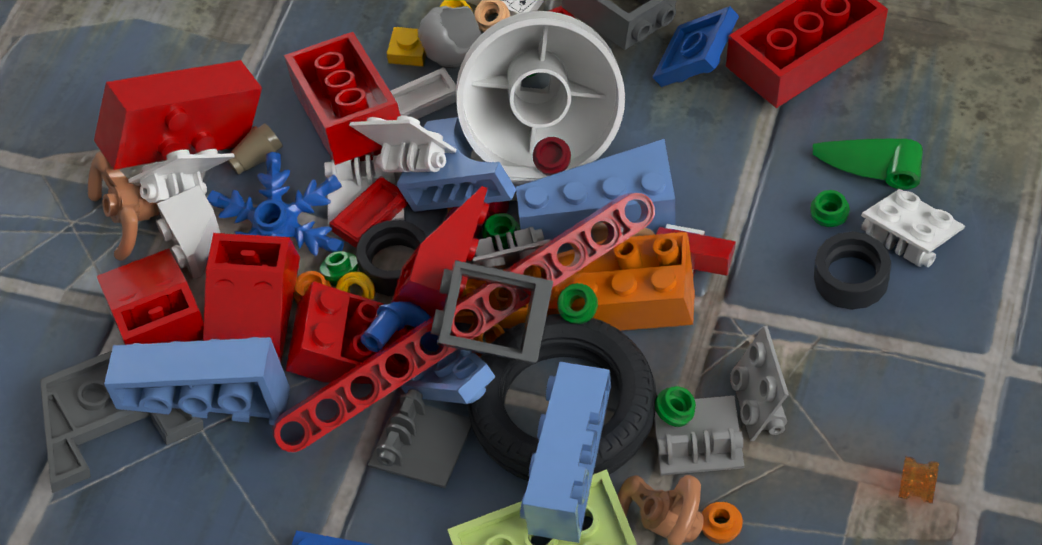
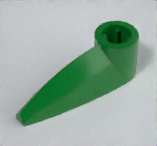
[813,138,923,190]

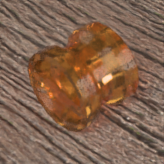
[898,456,939,504]

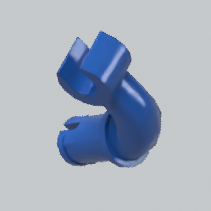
[361,302,439,352]

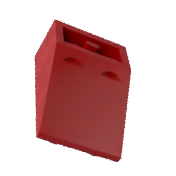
[392,186,489,317]
[203,233,300,363]
[96,248,204,345]
[286,281,421,384]

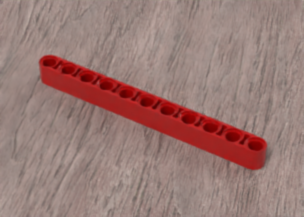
[272,193,655,452]

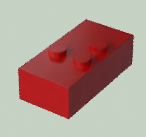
[726,0,888,108]
[284,32,401,165]
[94,60,262,170]

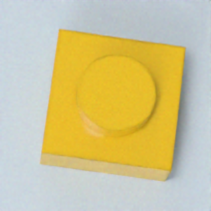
[387,27,426,66]

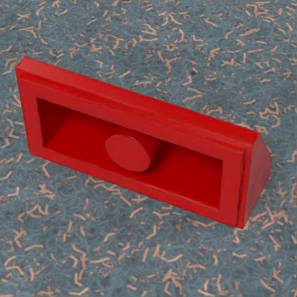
[655,227,736,276]

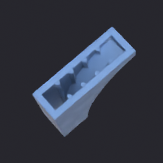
[396,117,516,212]

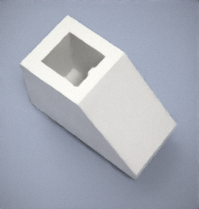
[156,185,220,279]

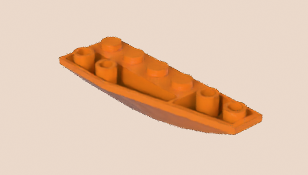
[454,232,695,331]

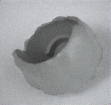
[418,6,481,68]

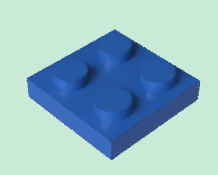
[652,6,739,87]

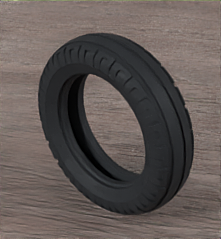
[468,314,657,481]

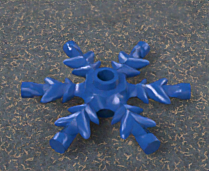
[206,152,344,260]

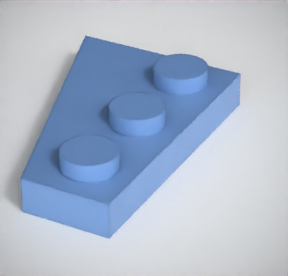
[400,349,495,404]

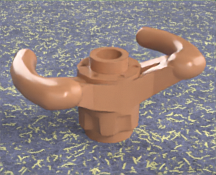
[88,151,160,261]
[617,475,704,545]

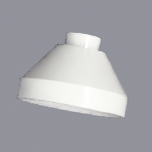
[456,11,625,171]

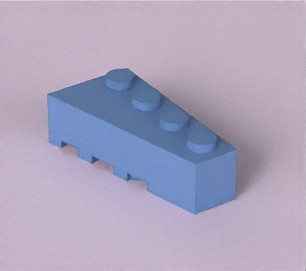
[516,139,675,240]
[104,337,290,426]
[520,362,611,543]

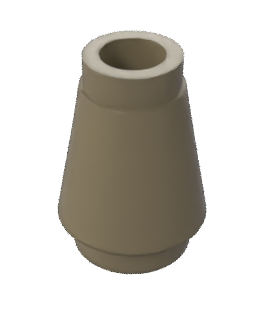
[227,123,283,175]

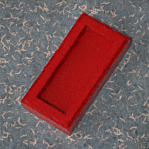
[329,176,408,248]

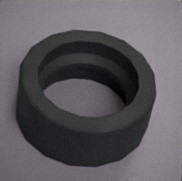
[357,220,427,296]
[814,231,891,310]

